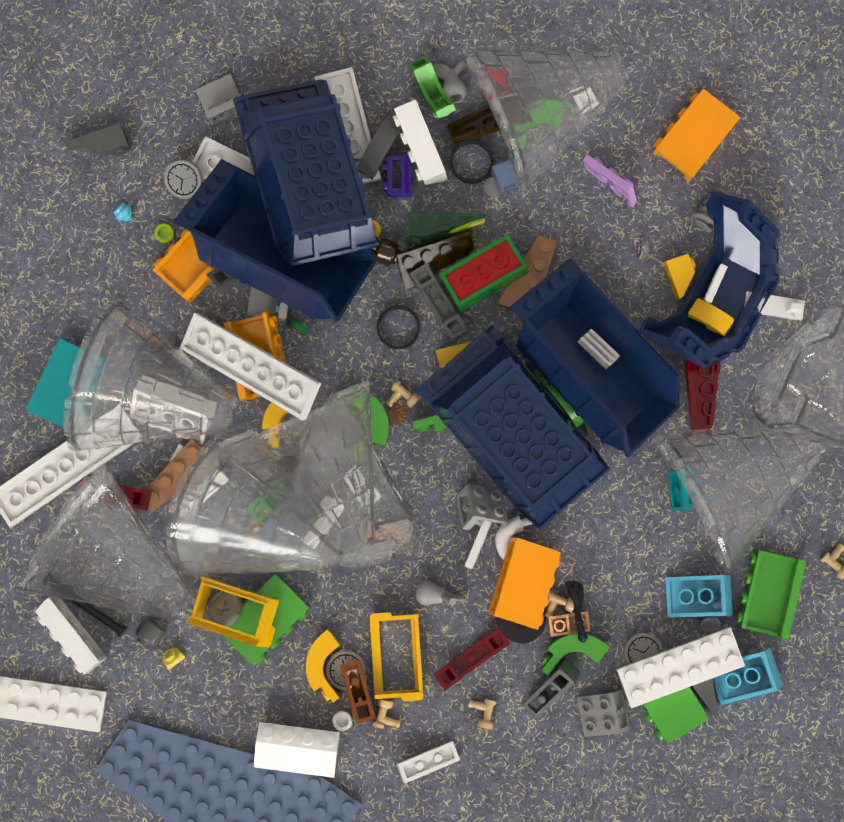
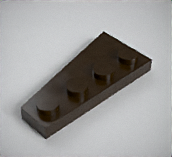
[447,90,532,143]
[395,229,474,291]

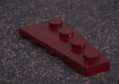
[684,359,721,430]

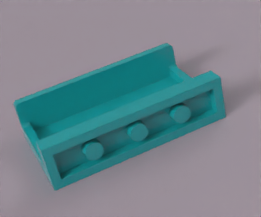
[25,338,107,431]

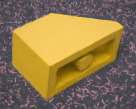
[663,253,696,301]

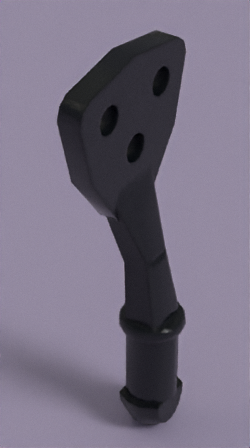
[565,580,588,643]

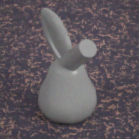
[432,60,467,103]
[416,579,466,606]

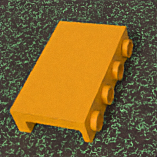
[653,89,740,182]
[153,230,215,304]
[224,311,286,400]
[488,537,561,630]

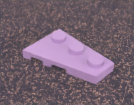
[583,155,637,207]

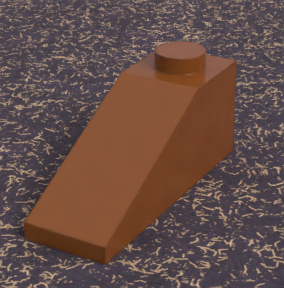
[340,659,376,725]

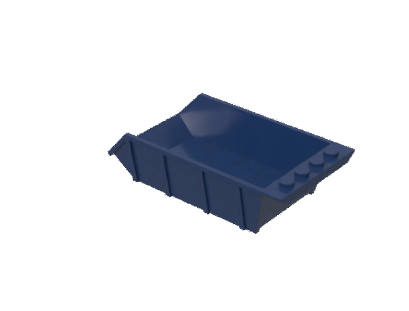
[233,80,379,266]
[173,159,377,323]
[510,258,680,457]
[415,325,610,530]

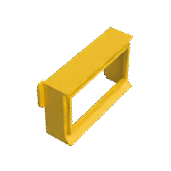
[187,577,279,647]
[370,612,423,701]

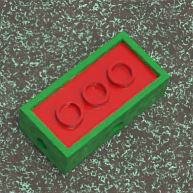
[439,234,529,312]

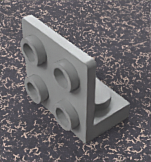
[196,74,240,125]
[247,286,288,322]
[456,483,508,530]
[577,688,630,737]

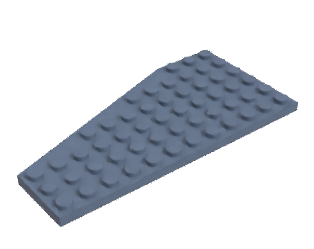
[95,719,362,822]

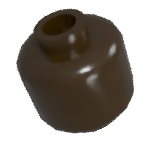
[371,237,401,266]

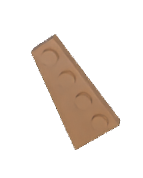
[497,235,557,309]
[146,439,222,511]

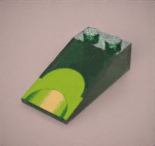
[405,212,485,247]

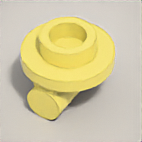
[162,648,186,670]

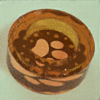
[388,405,407,425]

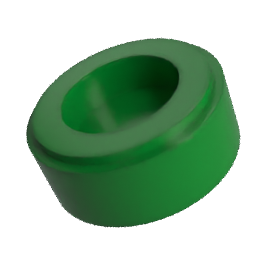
[288,320,308,336]

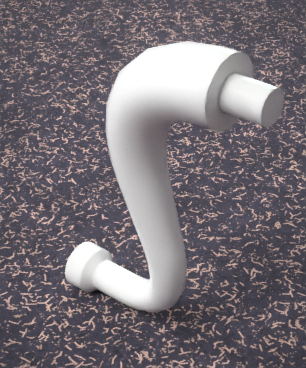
[495,516,532,561]

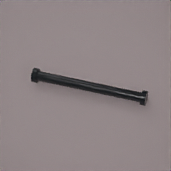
[42,574,127,637]

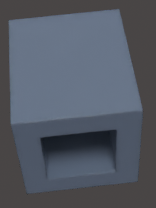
[491,160,519,194]

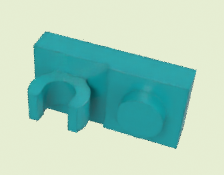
[668,470,694,511]

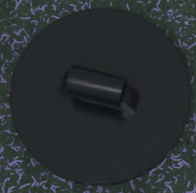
[497,609,546,644]

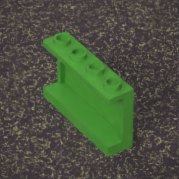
[736,549,806,640]
[224,573,310,665]
[639,647,709,744]

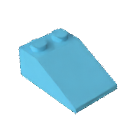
[666,575,733,617]
[712,648,783,705]

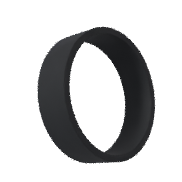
[450,139,493,184]
[377,305,420,349]

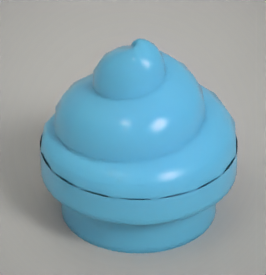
[112,202,133,222]

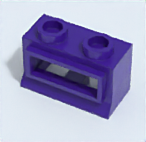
[383,155,411,197]

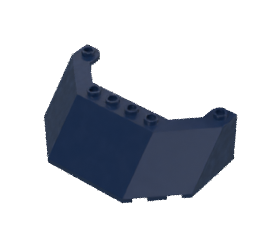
[639,192,779,369]

